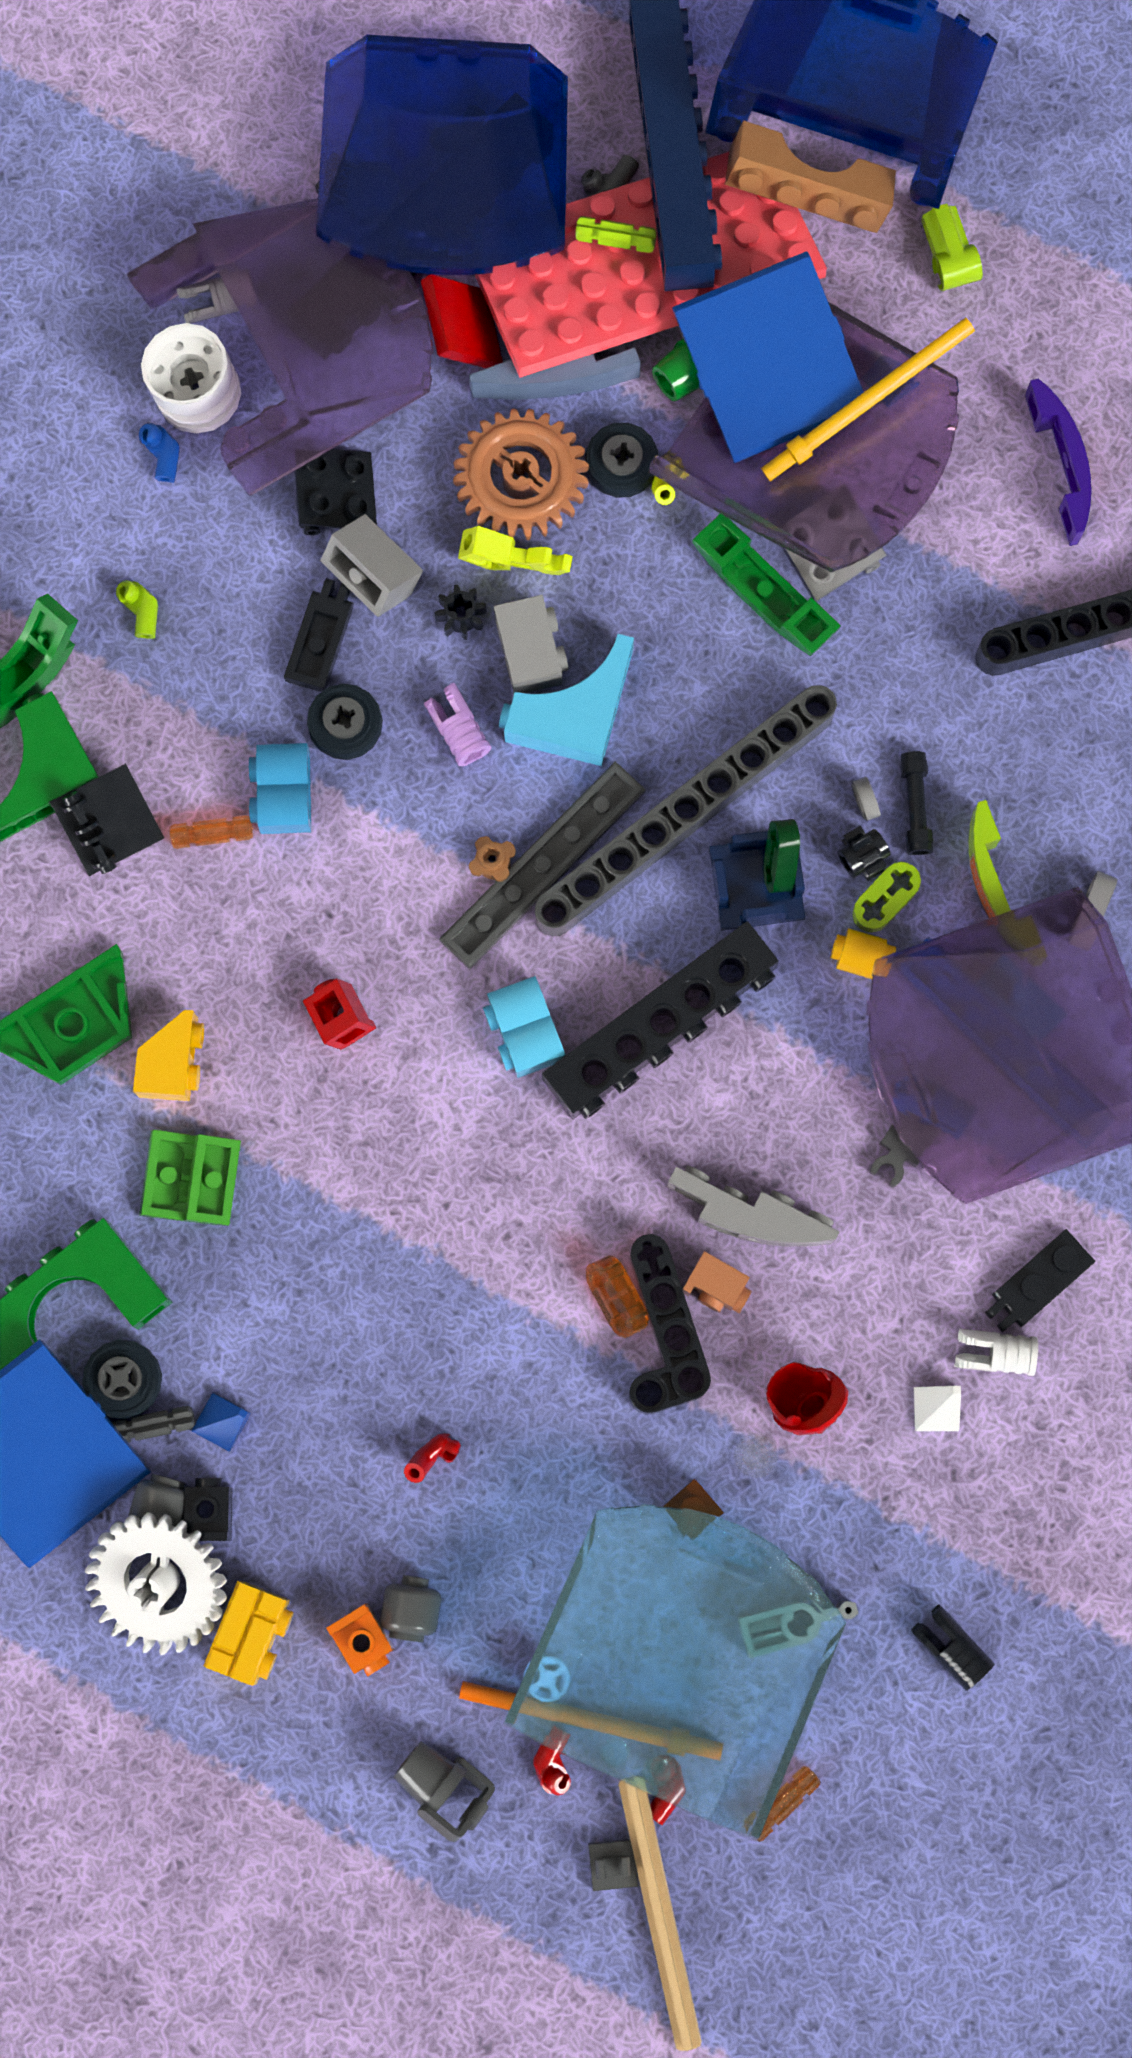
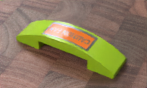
[969,800,1047,967]

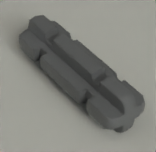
[111,1406,195,1443]

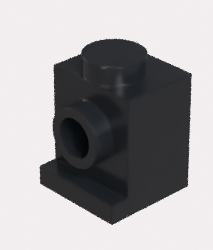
[184,1478,233,1541]

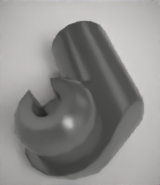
[581,155,639,196]

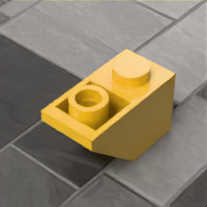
[133,1010,204,1101]

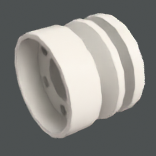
[141,323,241,434]

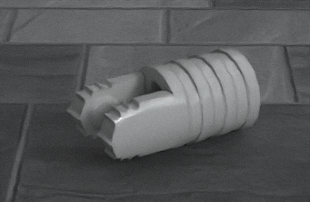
[177,270,257,324]

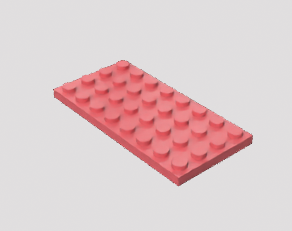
[462,152,827,378]

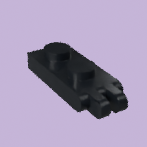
[284,578,354,692]
[985,1229,1096,1332]

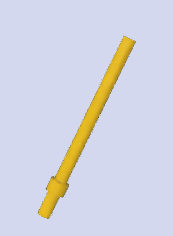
[760,317,975,482]

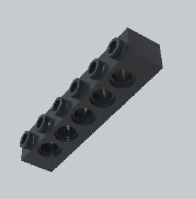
[542,921,779,1120]

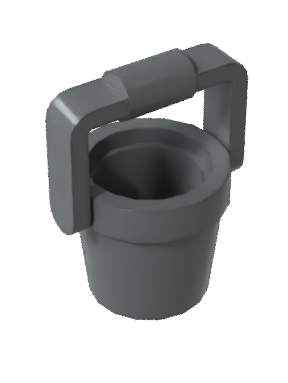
[393,1741,495,1842]

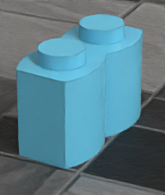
[483,976,565,1078]

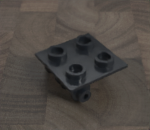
[293,445,377,535]
[49,763,164,876]

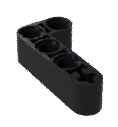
[629,1234,711,1415]

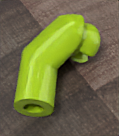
[116,580,158,639]

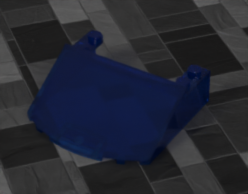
[705,0,998,209]

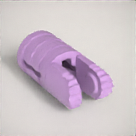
[424,683,491,766]

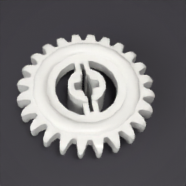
[85,1512,227,1655]

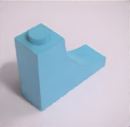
[499,634,634,766]

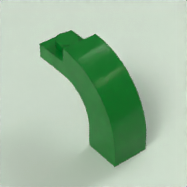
[0,593,78,728]

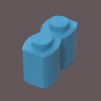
[249,743,312,834]

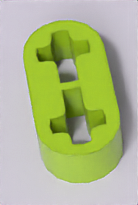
[852,862,921,933]

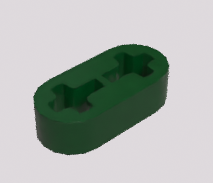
[763,819,800,893]

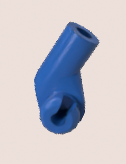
[139,423,180,483]

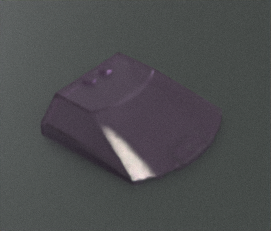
[649,302,959,572]
[866,887,1132,1204]

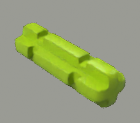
[575,216,657,253]

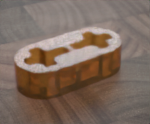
[585,1255,649,1338]

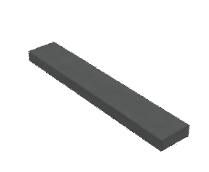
[439,761,646,970]

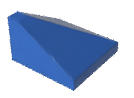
[192,1392,251,1452]

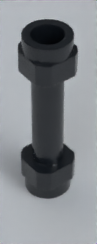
[900,751,933,855]

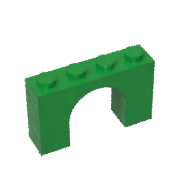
[0,1218,173,1370]

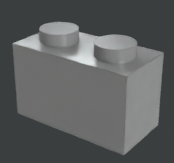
[320,514,423,617]
[494,595,569,694]

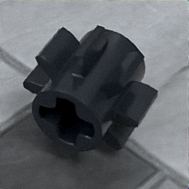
[434,585,487,640]
[837,825,891,881]

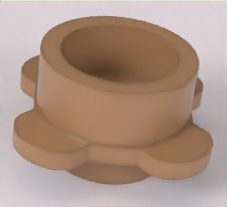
[469,836,516,882]

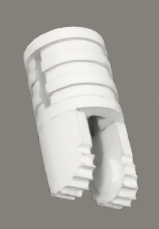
[954,1329,1038,1376]

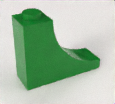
[0,691,99,842]

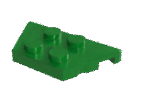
[0,944,132,1085]

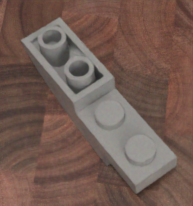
[667,1166,839,1247]

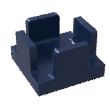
[709,831,805,931]

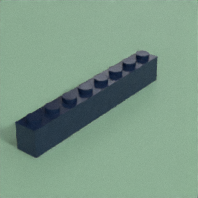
[629,0,722,291]

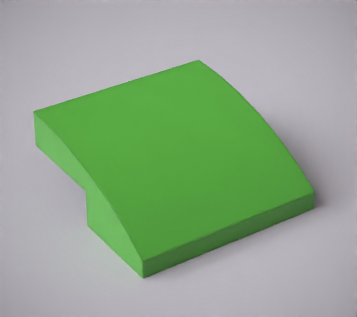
[139,1129,241,1226]

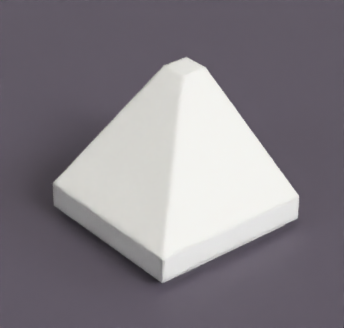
[914,1386,961,1431]

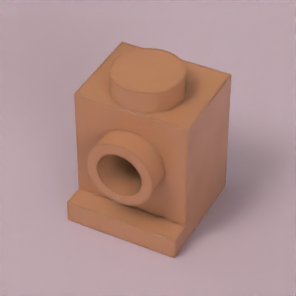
[683,1251,752,1314]

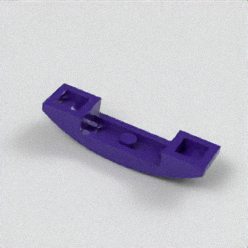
[1025,378,1092,546]

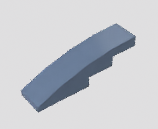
[469,347,641,400]

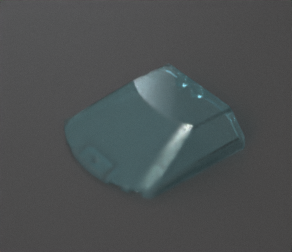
[504,1504,846,1839]

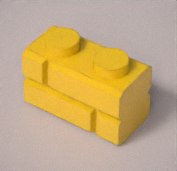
[203,1581,294,1686]

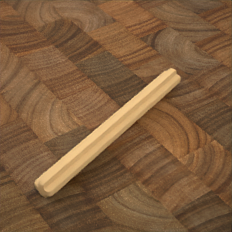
[618,1776,702,2051]

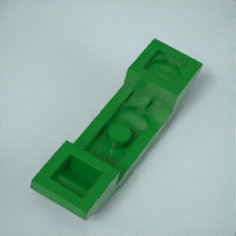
[692,512,841,656]

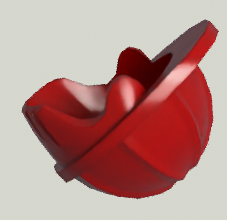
[766,1362,848,1436]

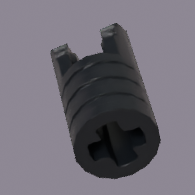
[911,1604,995,1691]

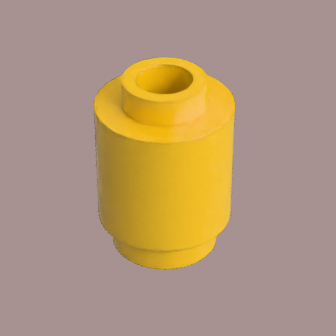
[830,928,896,980]

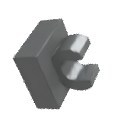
[588,1839,638,1891]

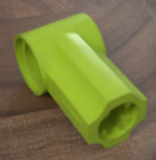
[921,203,983,291]

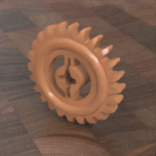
[453,408,589,541]

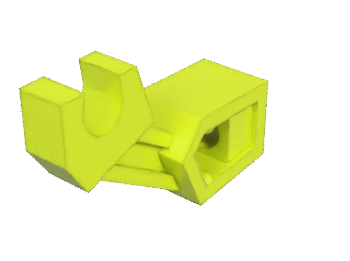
[458,526,573,575]

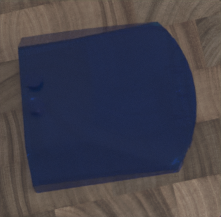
[316,34,568,275]

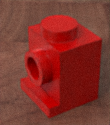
[303,978,376,1050]

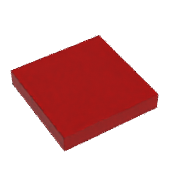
[421,274,503,369]

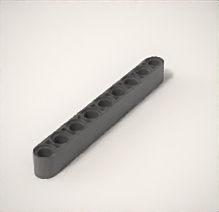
[535,685,837,937]

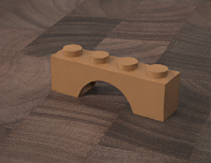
[725,120,896,233]

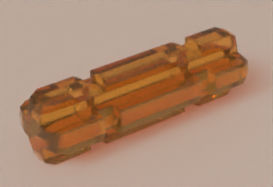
[169,815,253,849]
[744,1766,821,1842]

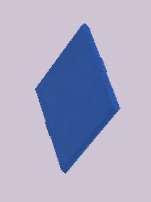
[672,251,863,463]
[0,1339,151,1568]

